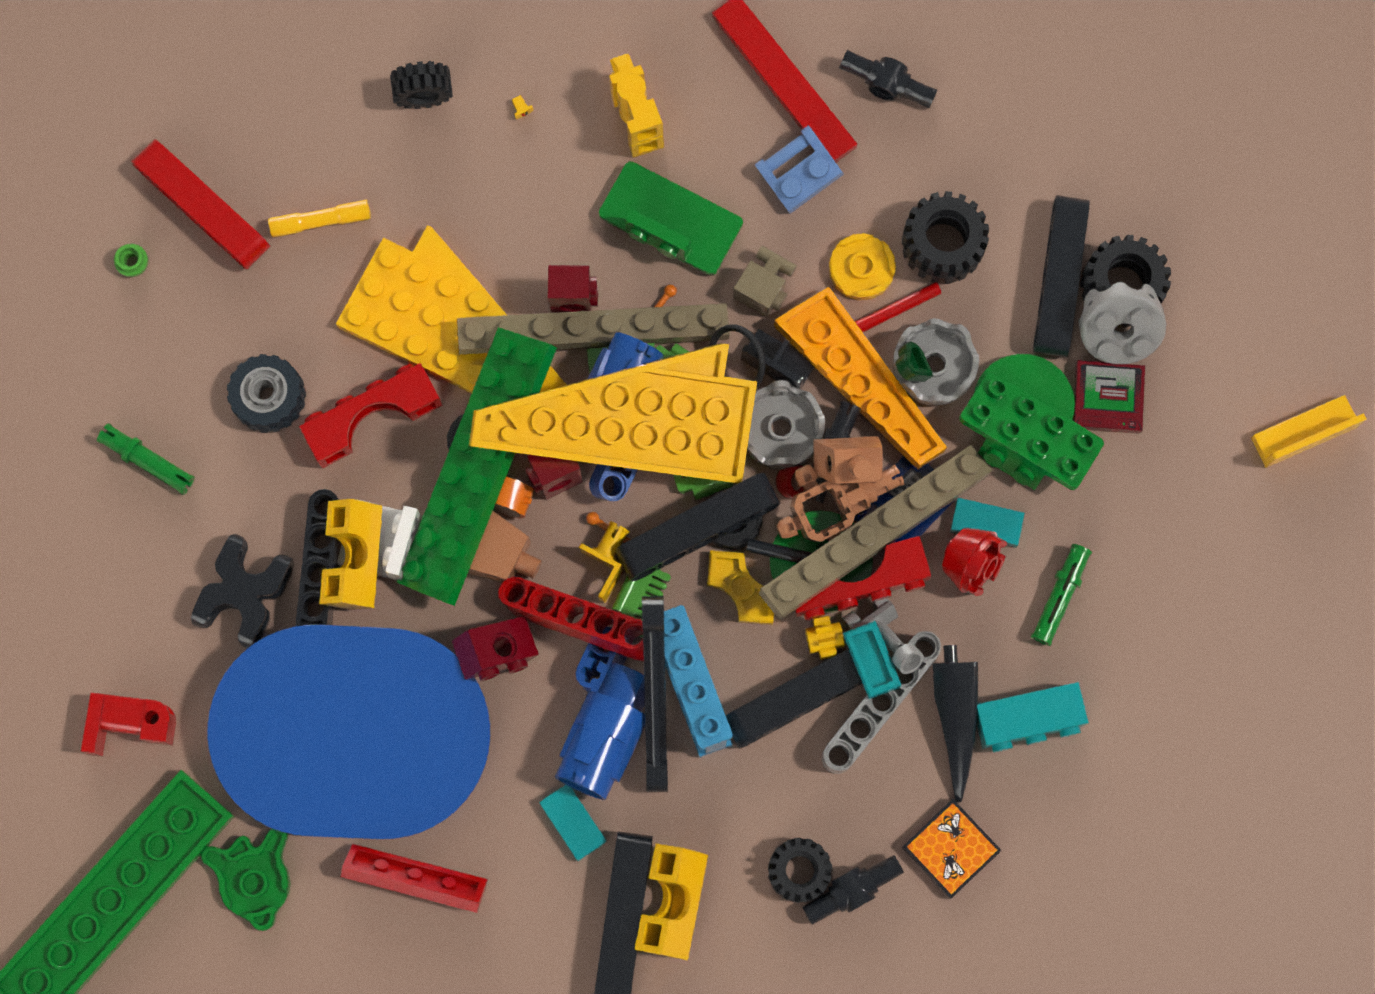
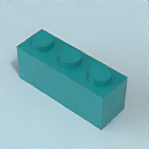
[977,682,1089,753]

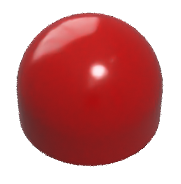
[775,465,804,499]

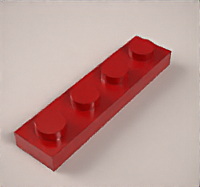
[341,844,488,913]

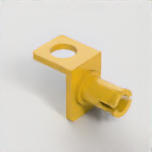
[578,521,629,603]

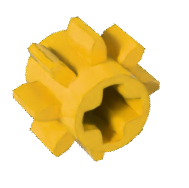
[805,615,844,660]

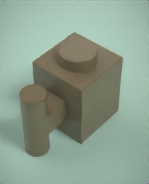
[733,246,797,317]

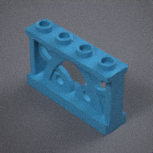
[664,605,733,758]

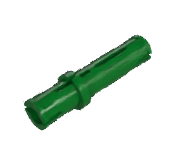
[97,423,195,495]
[1031,544,1092,646]

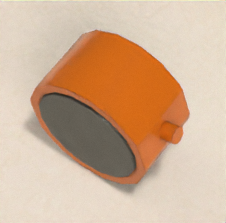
[493,476,534,519]

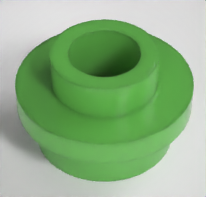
[114,244,148,277]

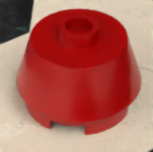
[942,528,1007,596]

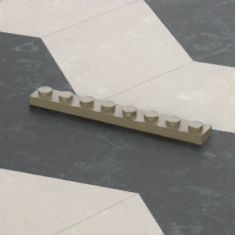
[457,303,730,355]
[759,445,992,620]

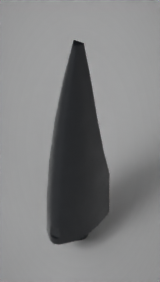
[932,645,978,803]

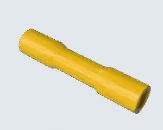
[268,199,371,238]

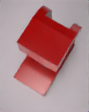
[81,692,176,757]

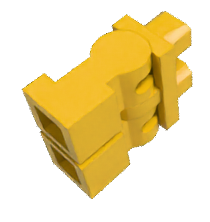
[609,54,664,158]

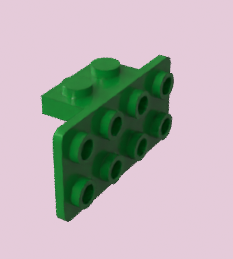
[599,161,743,276]
[959,372,1104,491]

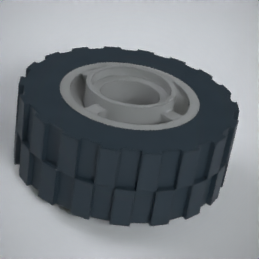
[227,354,306,433]

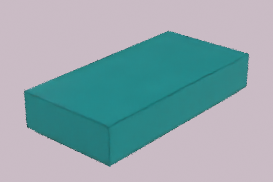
[950,498,1025,548]
[843,621,902,699]
[539,785,607,862]

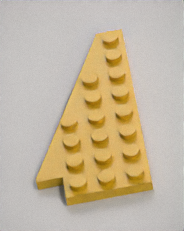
[336,225,567,394]
[469,343,757,483]

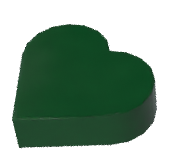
[896,342,933,382]

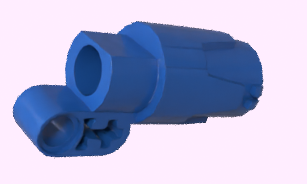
[587,332,664,502]
[555,627,645,800]

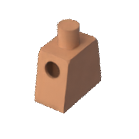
[813,436,882,484]
[468,511,542,583]

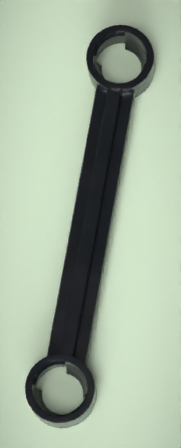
[642,596,668,793]

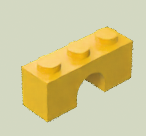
[319,499,382,610]
[634,844,708,960]

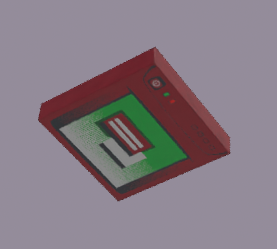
[1073,360,1145,434]

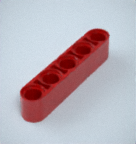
[131,139,271,270]
[498,577,644,661]

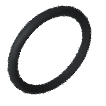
[709,324,766,388]

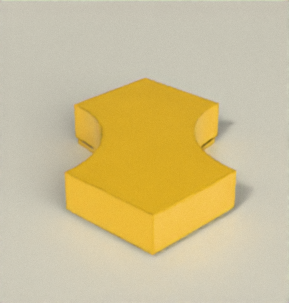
[707,550,774,625]

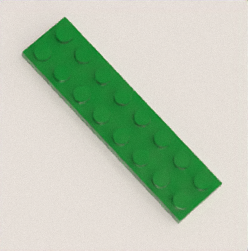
[397,327,557,606]
[0,770,235,994]

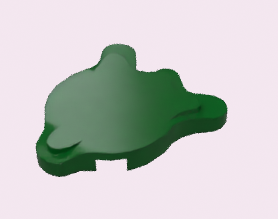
[201,828,291,931]

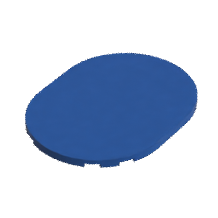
[208,625,490,839]

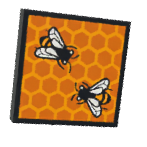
[902,799,1002,899]

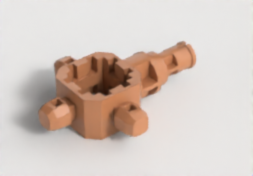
[775,465,904,542]

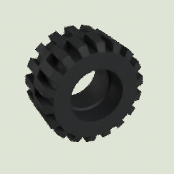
[901,191,989,284]
[1080,235,1171,327]

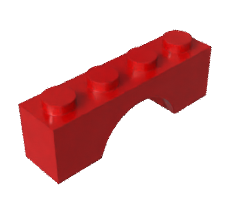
[299,363,443,469]
[795,536,931,620]

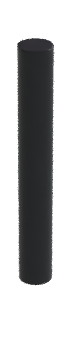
[746,538,812,563]

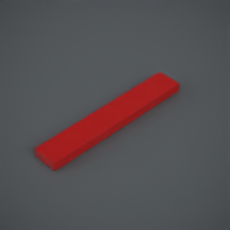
[712,0,858,162]

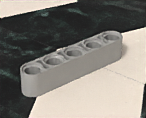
[822,631,941,774]

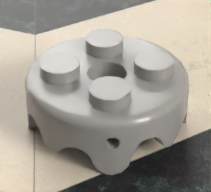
[1078,282,1167,364]
[892,318,979,406]
[747,380,825,470]

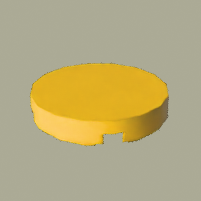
[829,233,896,301]

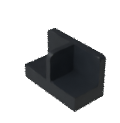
[741,329,815,389]

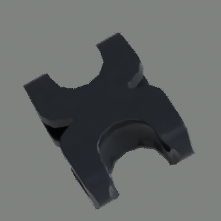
[191,534,294,649]

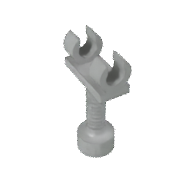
[842,598,923,674]

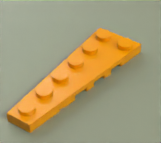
[773,287,947,469]

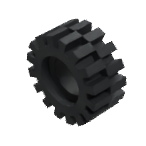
[390,61,453,109]
[768,837,832,903]

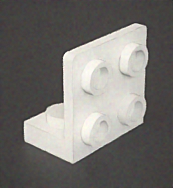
[337,499,422,580]

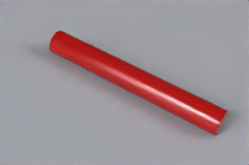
[855,282,942,333]

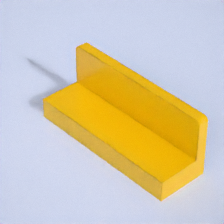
[1251,395,1367,468]

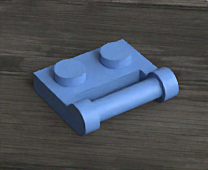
[755,125,844,214]

